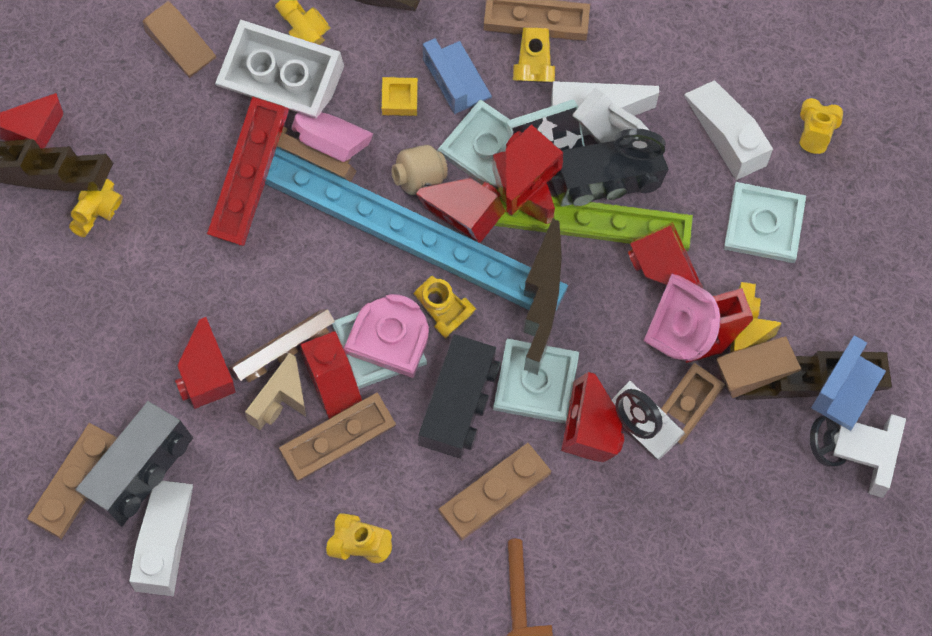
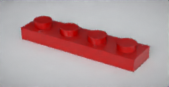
[207,96,289,246]

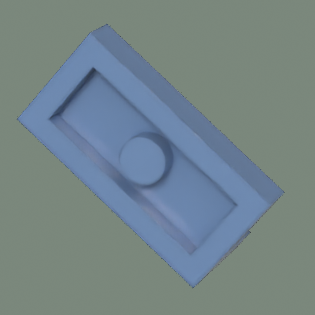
[423,38,492,114]
[811,335,886,431]

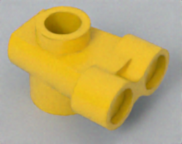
[275,0,331,45]
[513,28,555,82]
[799,98,843,154]
[69,179,123,237]
[413,275,477,339]
[326,513,392,563]

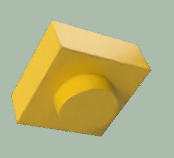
[382,77,418,116]

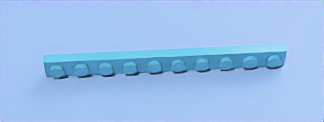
[230,147,568,310]

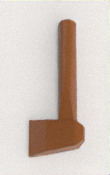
[506,538,553,636]

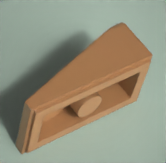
[143,1,216,78]
[716,336,801,399]
[661,363,725,445]

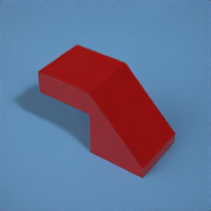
[492,151,555,224]
[685,288,753,363]

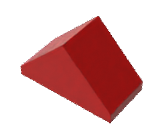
[0,93,64,148]

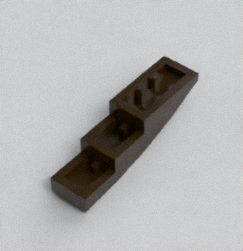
[0,139,114,191]
[524,219,562,375]
[736,351,892,400]

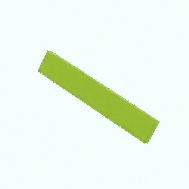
[494,190,693,251]

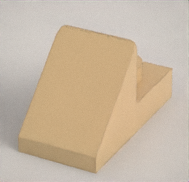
[245,353,306,430]

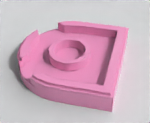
[291,112,373,162]
[644,274,720,361]
[344,294,429,378]

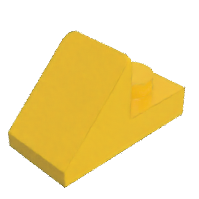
[730,282,781,353]

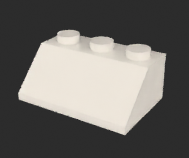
[215,19,344,118]

